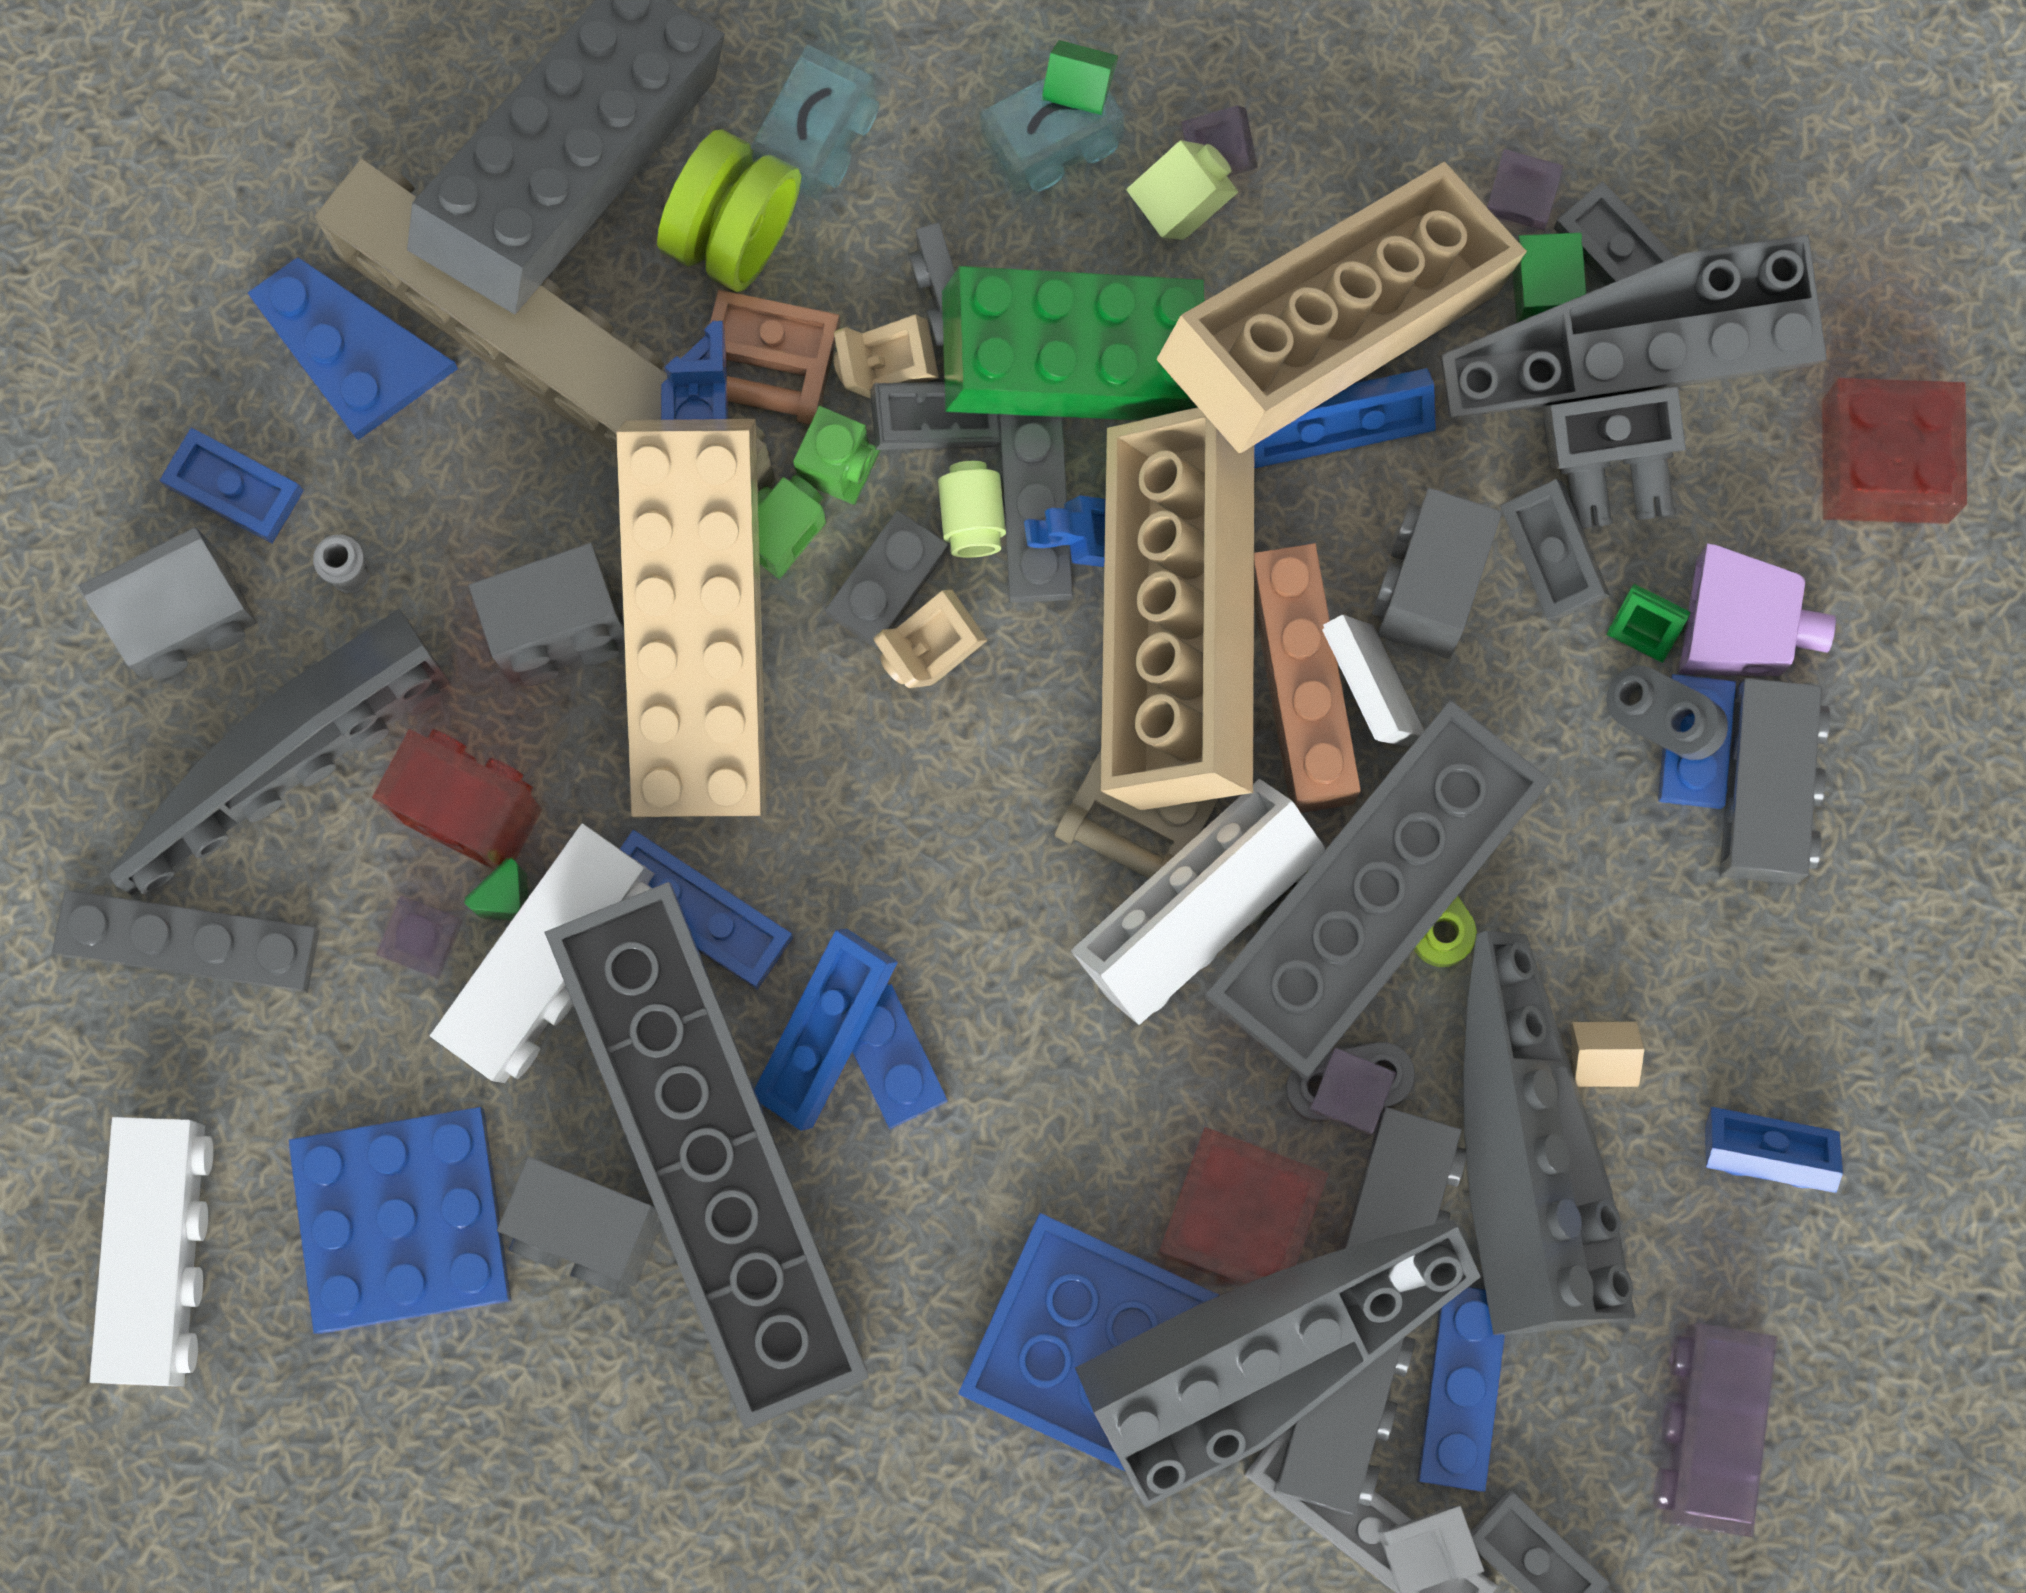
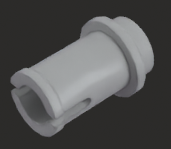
[313,534,370,593]

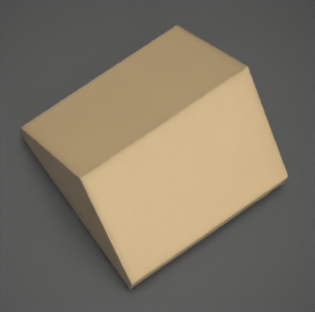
[1571,1022,1644,1087]

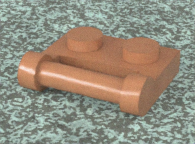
[710,290,841,425]

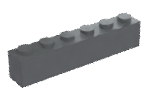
[1274,1107,1467,1516]

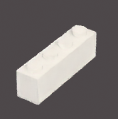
[1071,779,1326,1025]
[430,824,655,1083]
[90,1117,213,1387]

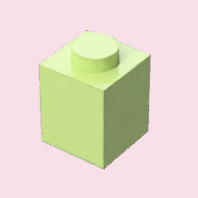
[1126,140,1238,240]

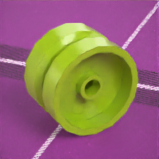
[657,129,801,292]

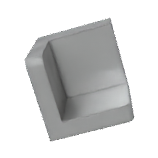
[1378,1506,1484,1593]

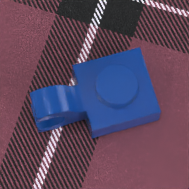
[1024,495,1106,567]

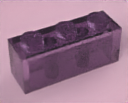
[1653,1323,1777,1537]

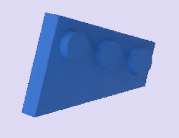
[248,257,458,441]

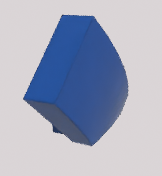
[661,321,728,420]

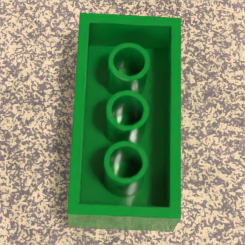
[942,266,1205,420]

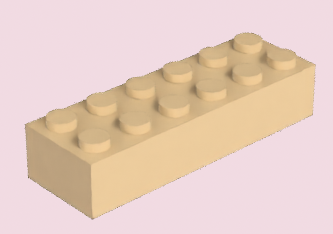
[1156,161,1527,454]
[1101,407,1254,810]
[616,419,766,817]

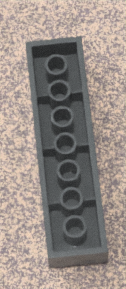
[544,882,869,1430]

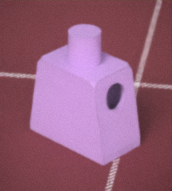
[1679,544,1836,676]

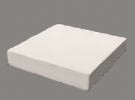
[1322,615,1424,747]

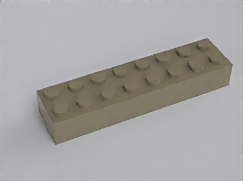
[314,158,775,492]

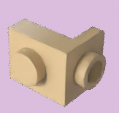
[834,314,939,399]
[873,590,988,688]

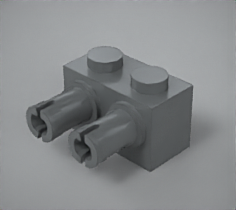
[1542,387,1686,529]

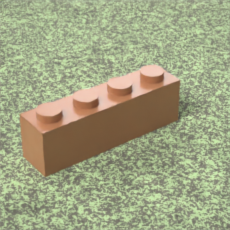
[1254,543,1361,813]

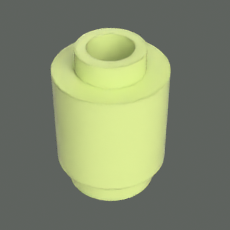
[938,461,1006,558]

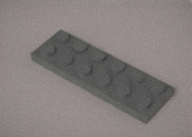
[1205,700,1552,1080]

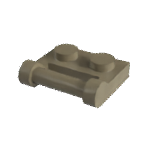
[1054,750,1220,879]

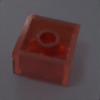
[1822,378,1967,524]
[372,729,542,870]
[1157,1127,1329,1287]

